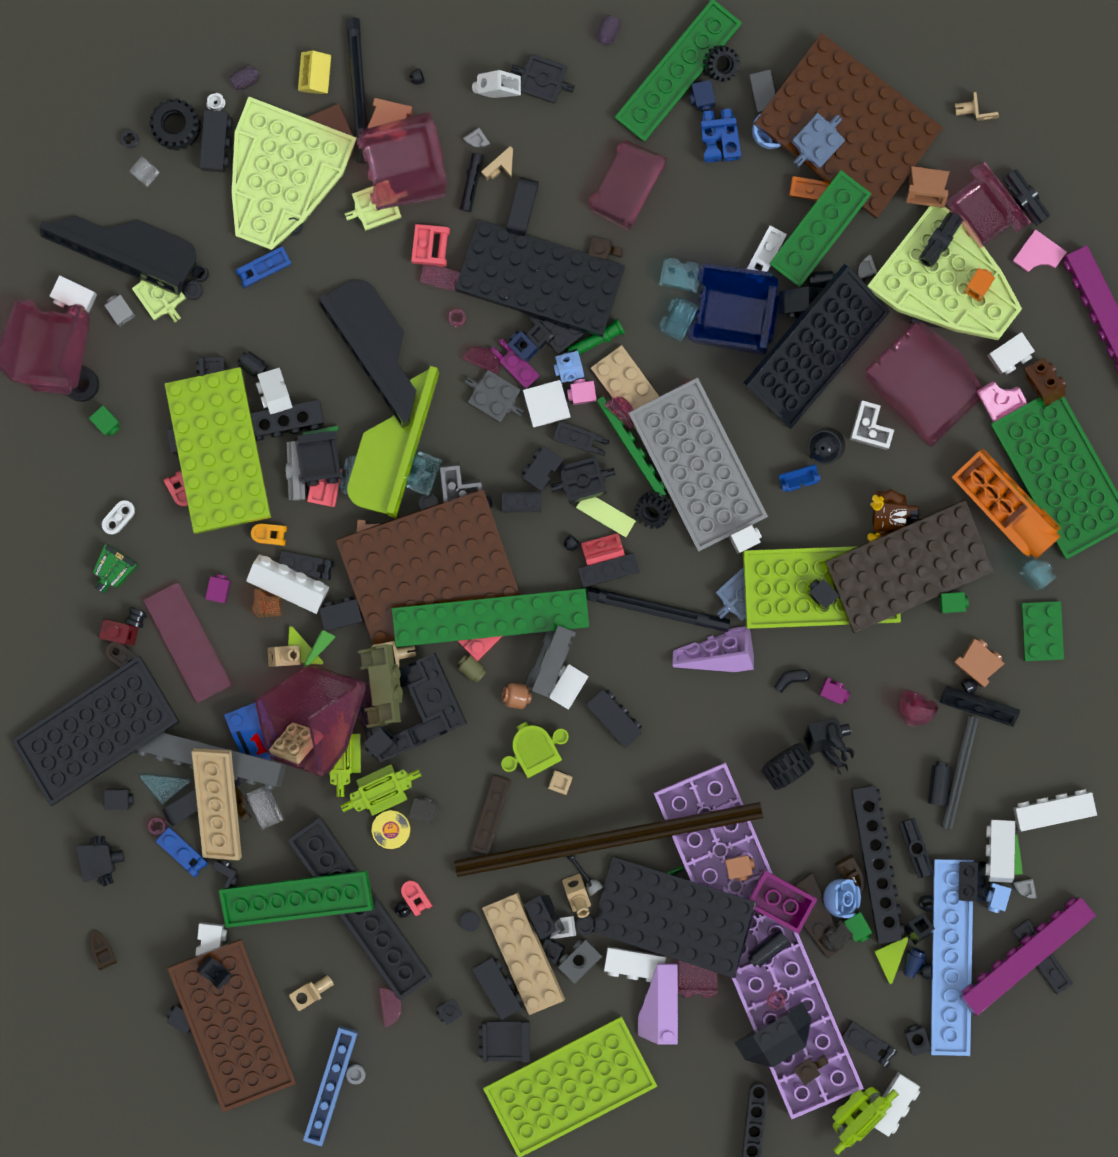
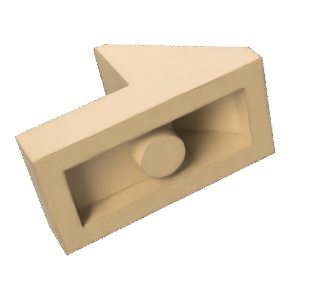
[481,146,513,180]

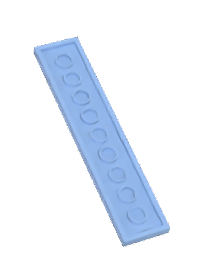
[930,859,974,1056]

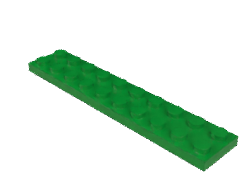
[392,588,589,647]

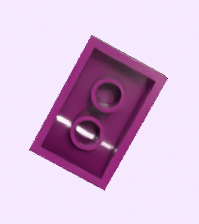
[748,869,817,934]

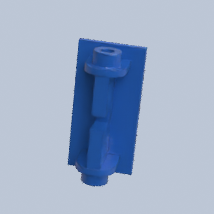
[779,464,821,492]

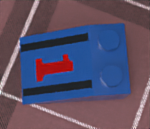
[224,700,278,760]

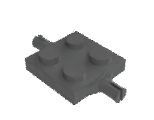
[464,370,524,424]

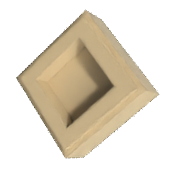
[548,770,573,795]

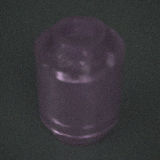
[596,15,621,45]
[230,65,260,90]

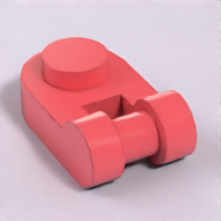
[164,470,188,507]
[401,880,433,917]

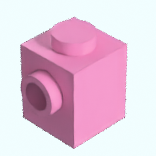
[567,379,596,405]

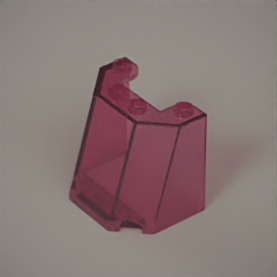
[357,112,447,210]
[0,300,91,395]

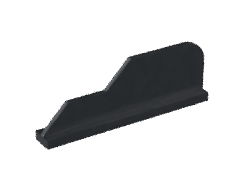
[39,216,197,296]
[318,280,416,428]

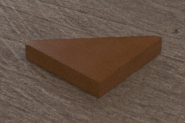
[306,104,353,136]

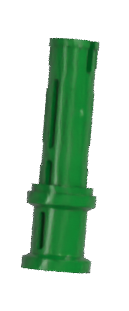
[567,319,625,355]

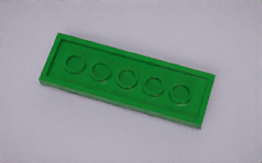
[769,170,872,287]

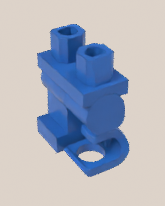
[700,109,741,163]

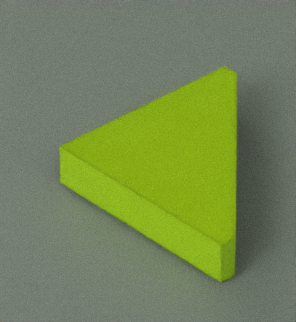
[288,626,324,665]
[874,936,908,984]

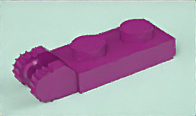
[490,338,540,389]

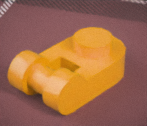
[251,524,287,546]

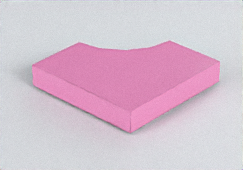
[1012,229,1067,273]
[976,381,1028,423]

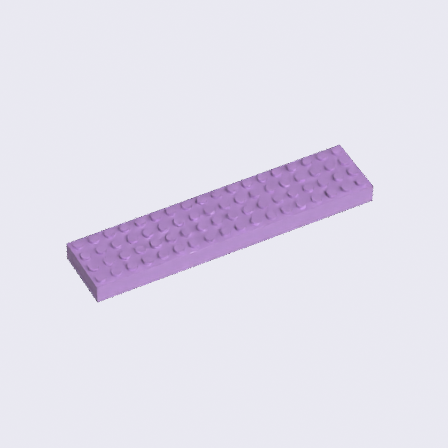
[653,762,864,1119]

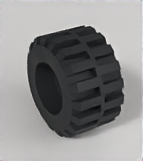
[149,98,200,151]
[761,743,815,790]

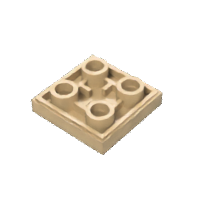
[269,722,322,764]

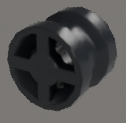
[124,607,148,628]

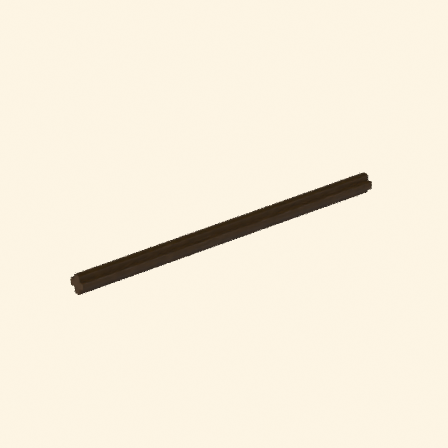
[454,802,764,877]

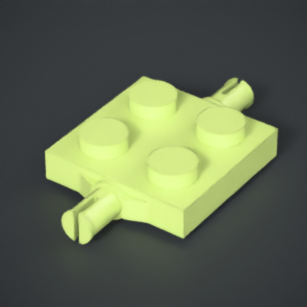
[345,181,409,231]
[132,280,186,323]

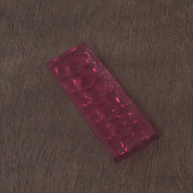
[143,582,232,703]

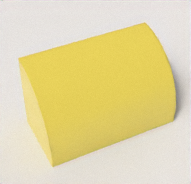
[298,50,331,94]

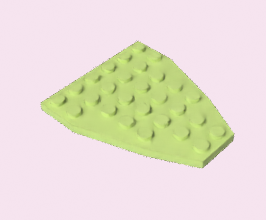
[232,97,356,251]
[867,206,1022,340]

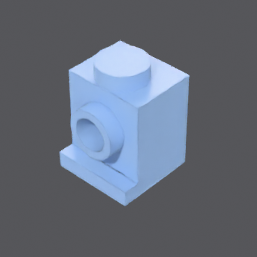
[986,882,1011,913]

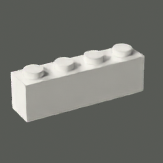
[246,554,329,614]
[1013,789,1097,832]

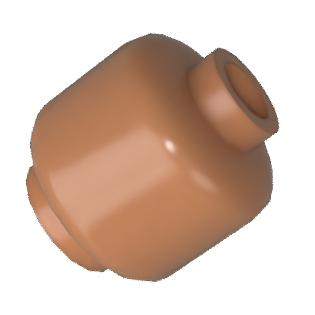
[502,683,532,709]

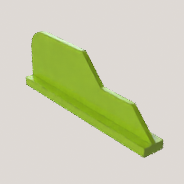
[347,366,440,518]

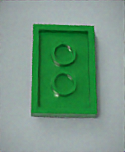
[1021,601,1064,661]

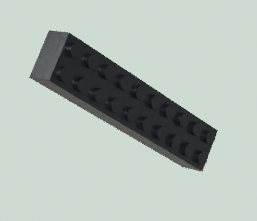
[287,817,433,1000]

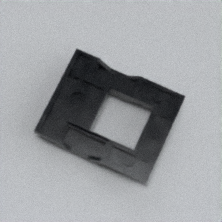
[348,652,467,763]

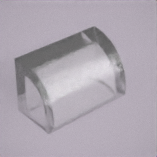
[245,787,284,830]

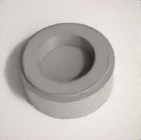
[346,1064,366,1084]

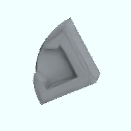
[463,128,490,148]
[858,255,878,279]
[1013,879,1037,898]

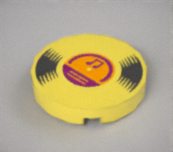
[372,810,411,849]

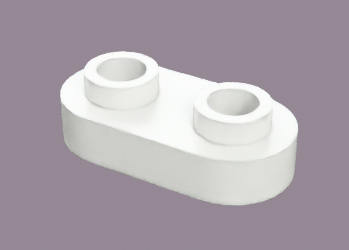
[102,500,135,535]

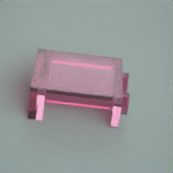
[678,960,718,998]

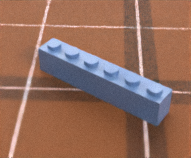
[303,1025,359,1147]

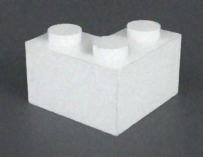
[849,401,894,450]

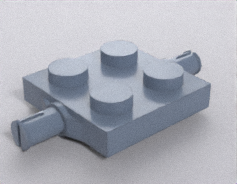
[790,113,845,169]
[715,567,746,621]

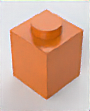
[964,268,995,302]

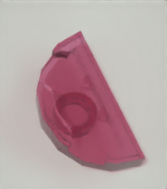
[462,347,500,374]
[605,396,634,428]
[379,988,402,1027]

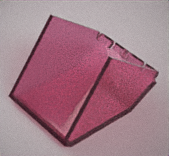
[865,322,982,447]
[255,664,366,777]

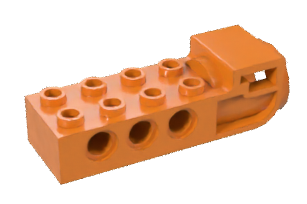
[952,449,1061,559]

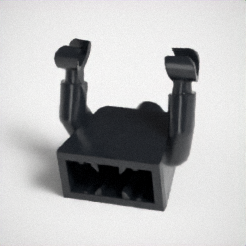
[803,719,855,775]
[76,836,125,887]

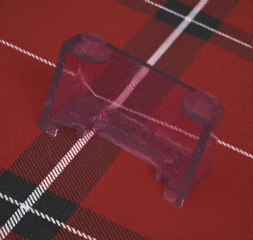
[588,140,668,231]

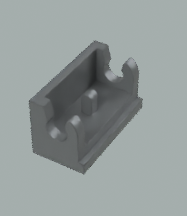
[750,70,777,113]

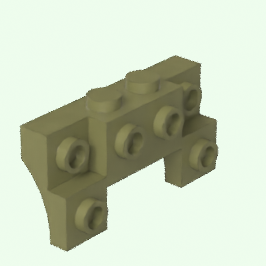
[358,644,403,728]

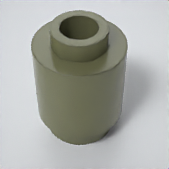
[457,655,486,683]

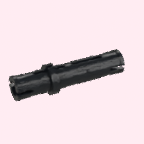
[459,153,484,212]

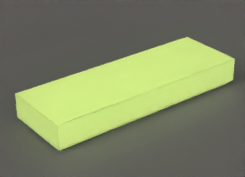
[576,497,636,538]

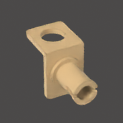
[955,92,999,121]
[371,641,416,667]
[268,646,301,667]
[562,874,591,918]
[289,975,334,1011]

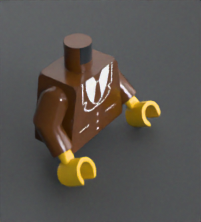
[867,489,918,541]

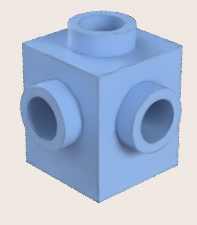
[553,351,584,383]

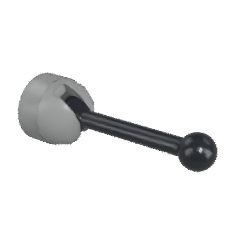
[568,855,603,896]

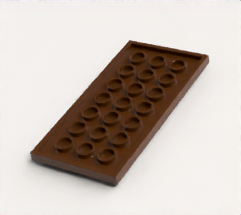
[167,939,296,1112]

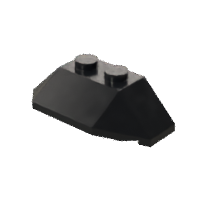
[735,1002,812,1068]

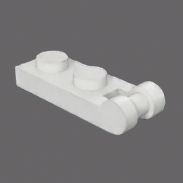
[744,226,787,282]

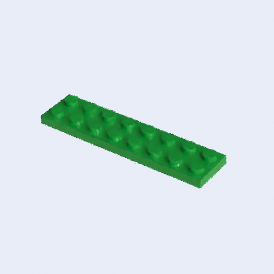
[614,0,742,143]
[219,870,374,928]

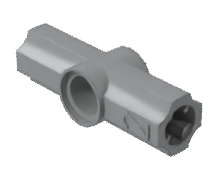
[286,441,306,501]

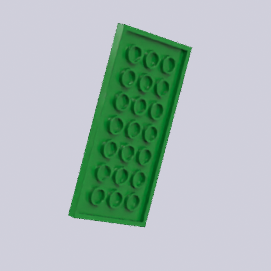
[990,397,1118,560]

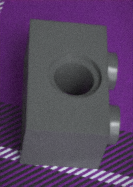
[558,938,602,984]

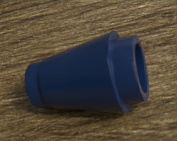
[903,947,926,978]

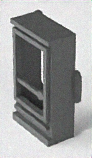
[524,625,576,698]

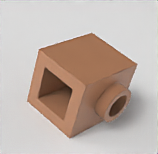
[725,854,755,881]

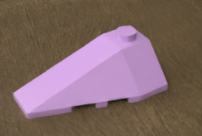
[672,626,754,672]
[638,963,678,1044]

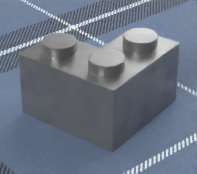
[439,462,482,502]

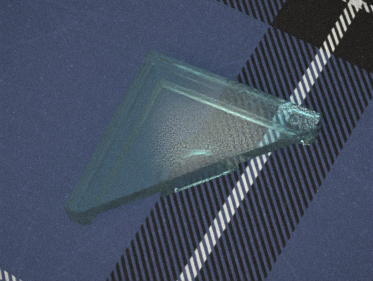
[140,775,191,804]

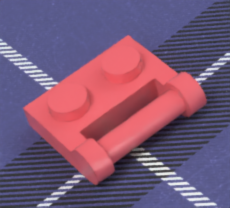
[411,224,450,267]

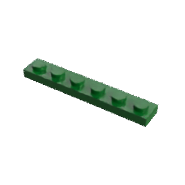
[596,396,667,497]

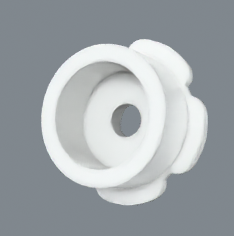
[206,93,225,111]

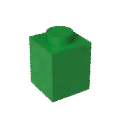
[89,405,121,437]
[939,592,969,613]
[842,911,872,943]

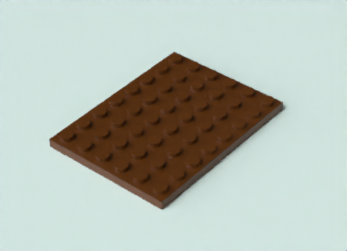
[754,33,943,219]
[336,489,520,645]

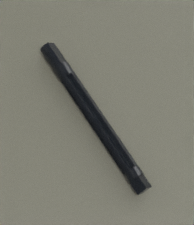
[346,17,370,163]
[586,587,730,632]

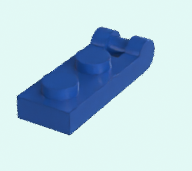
[235,246,292,288]
[156,826,209,877]

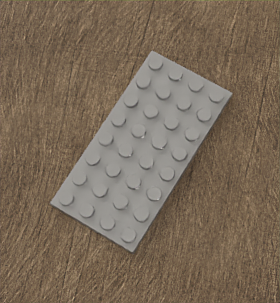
[629,378,768,552]

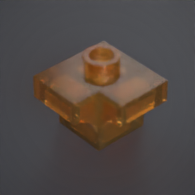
[252,588,282,619]

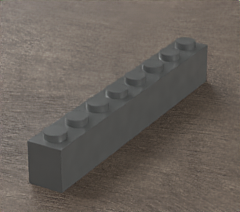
[135,732,287,790]

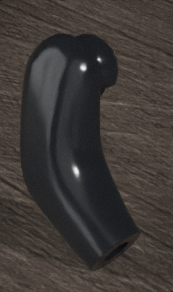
[774,669,810,693]

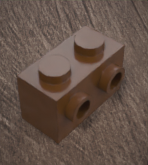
[1024,357,1066,406]

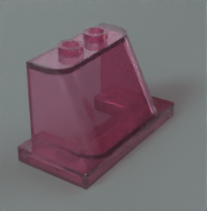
[946,162,1031,248]

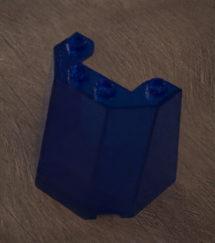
[688,263,779,355]

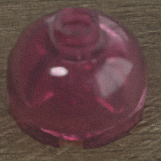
[898,691,939,727]

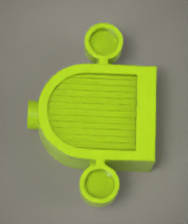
[501,722,569,778]

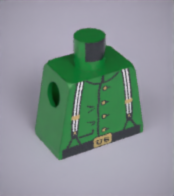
[93,544,139,593]

